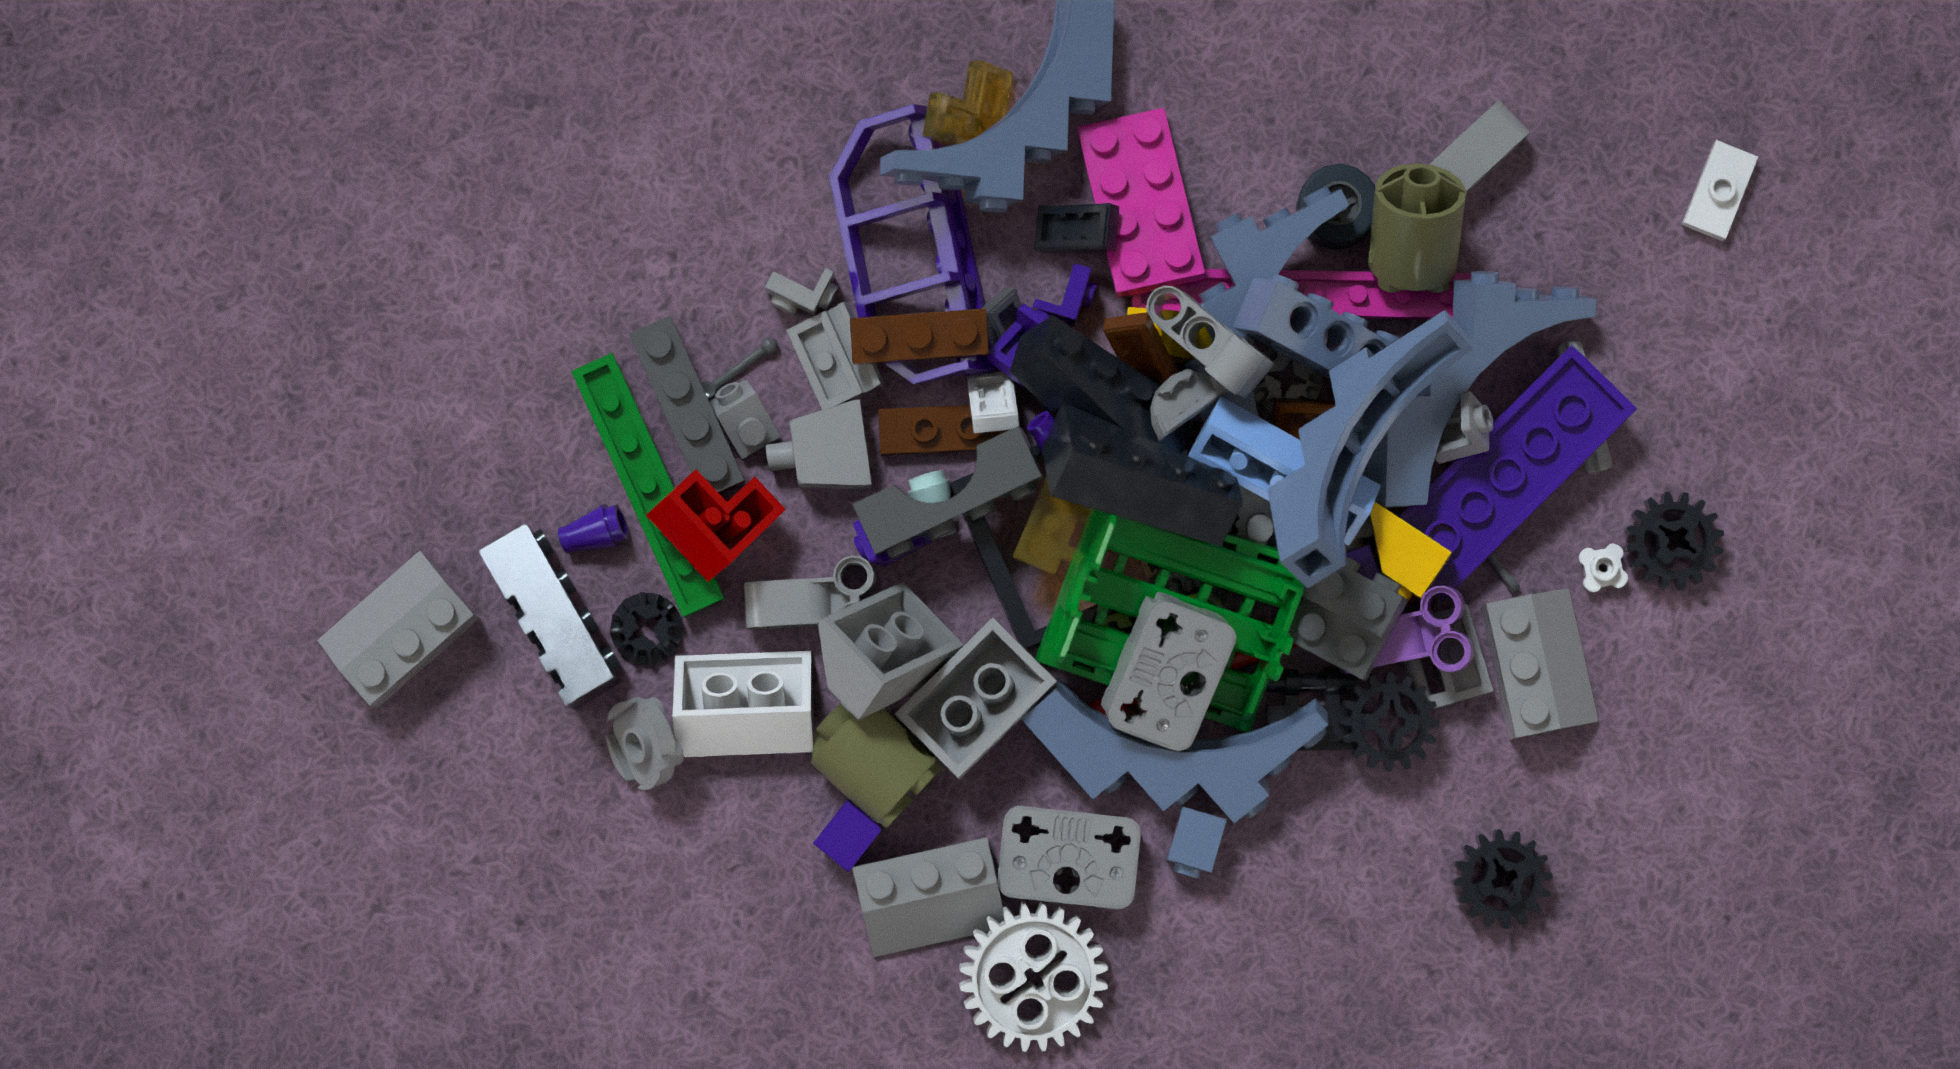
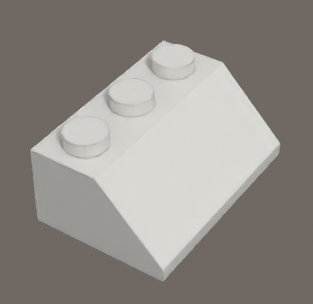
[672,651,814,757]

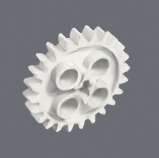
[959,901,1108,1052]

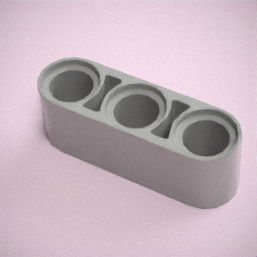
[1429,100,1531,194]

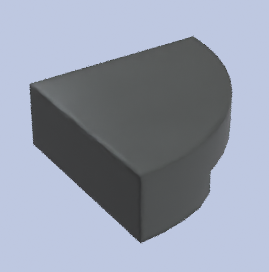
[982,287,1020,346]

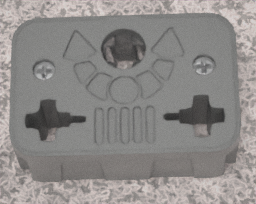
[1101,592,1236,751]
[997,806,1141,909]

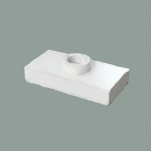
[1681,140,1758,241]
[967,372,1019,433]

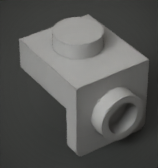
[765,268,839,317]
[709,380,781,459]
[1435,391,1493,464]

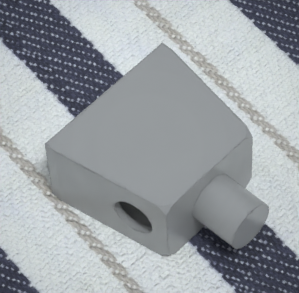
[766,399,873,490]

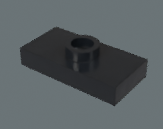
[1034,203,1120,253]

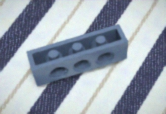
[1232,274,1400,380]

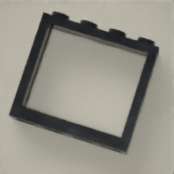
[950,445,1173,651]

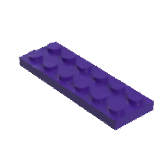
[1399,345,1637,602]

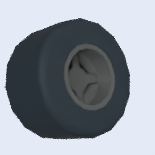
[1296,164,1375,250]

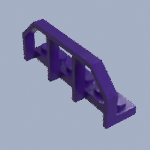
[829,104,999,384]

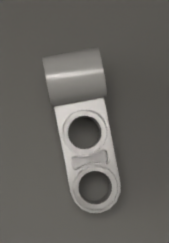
[1146,286,1275,399]
[744,555,876,630]

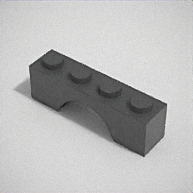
[629,316,746,497]
[852,426,1046,559]

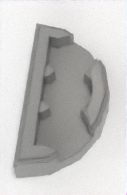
[1150,369,1229,441]

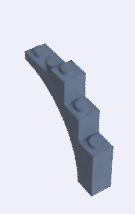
[880,0,1114,212]
[1184,186,1350,423]
[1367,271,1596,507]
[1267,310,1474,588]
[1021,678,1328,823]

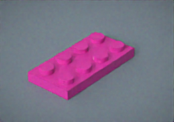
[1077,108,1205,298]

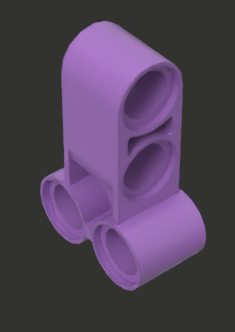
[1342,586,1475,674]

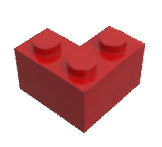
[646,469,786,582]

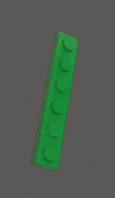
[571,353,725,618]

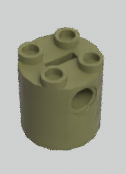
[1368,163,1466,293]
[810,703,943,828]

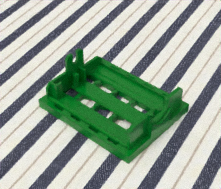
[1035,508,1305,732]

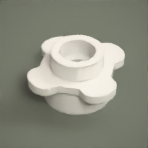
[1578,544,1628,592]

